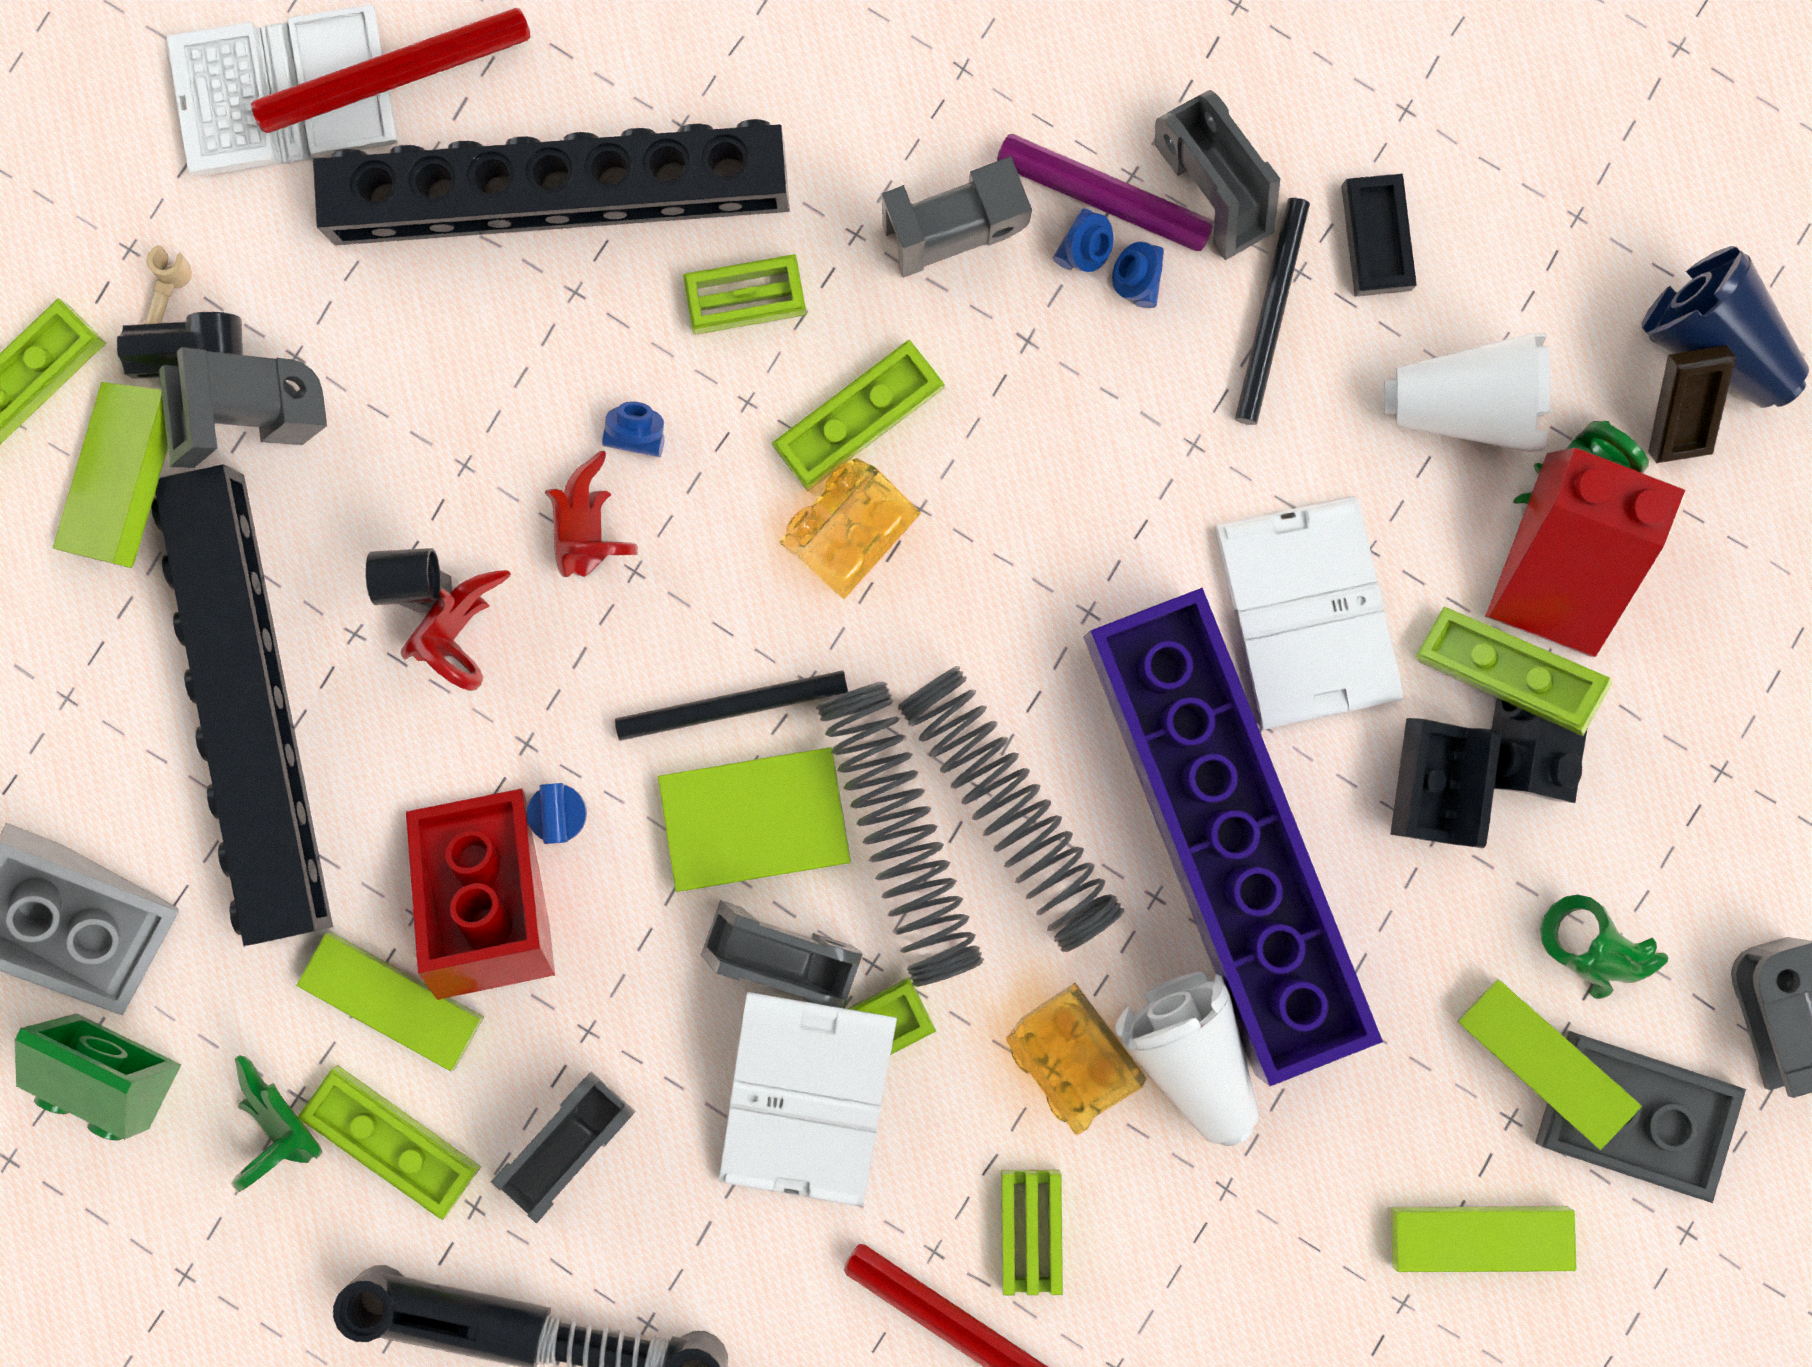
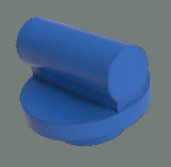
[1052,208,1113,272]
[1112,241,1164,308]
[602,401,665,457]
[527,783,587,844]

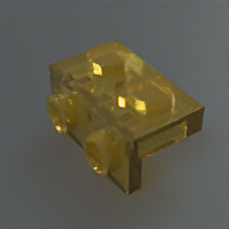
[779,458,921,599]
[1006,982,1147,1135]

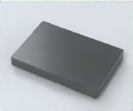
[1535,1031,1746,1203]

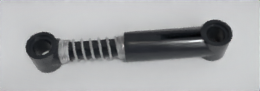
[333,1265,728,1367]

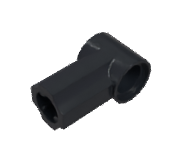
[117,312,243,379]
[365,548,452,612]

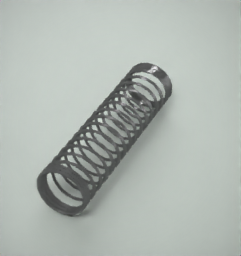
[898,666,1124,952]
[816,682,984,987]

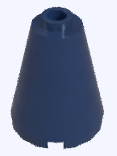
[1642,246,1809,408]

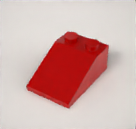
[1485,448,1685,657]
[406,788,555,1000]

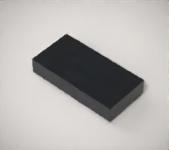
[1341,173,1417,297]

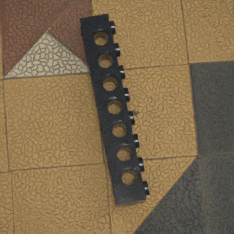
[313,119,790,246]

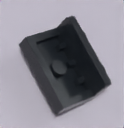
[1491,698,1588,803]
[1390,718,1501,849]

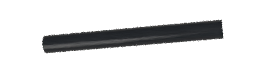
[1235,198,1310,425]
[615,670,848,741]

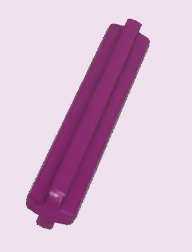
[997,134,1214,251]

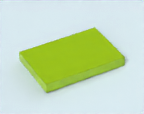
[52,382,168,568]
[658,747,851,892]

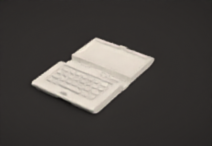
[166,4,397,176]
[1215,496,1403,730]
[719,992,897,1207]

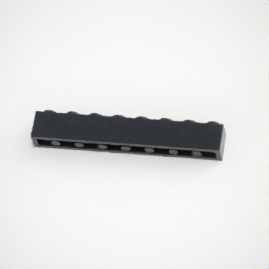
[151,464,333,947]

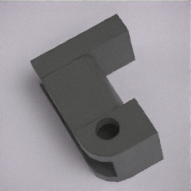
[1155,90,1281,260]
[881,156,1032,278]
[159,347,327,468]
[700,900,863,1009]
[1731,937,1812,1098]
[491,1071,636,1224]

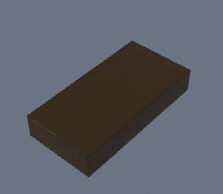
[1648,345,1736,463]

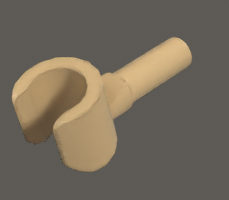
[145,245,192,324]

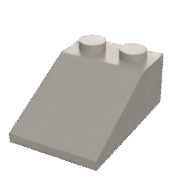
[0,822,179,1016]

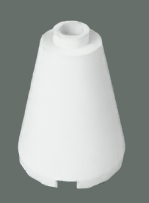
[1384,333,1551,452]
[1115,972,1259,1146]

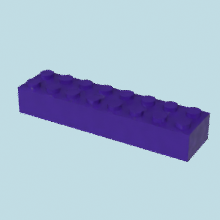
[1083,587,1383,1087]

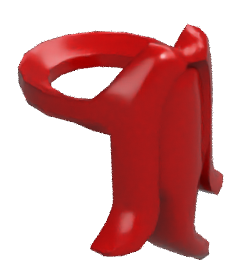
[545,451,638,577]
[400,570,511,691]

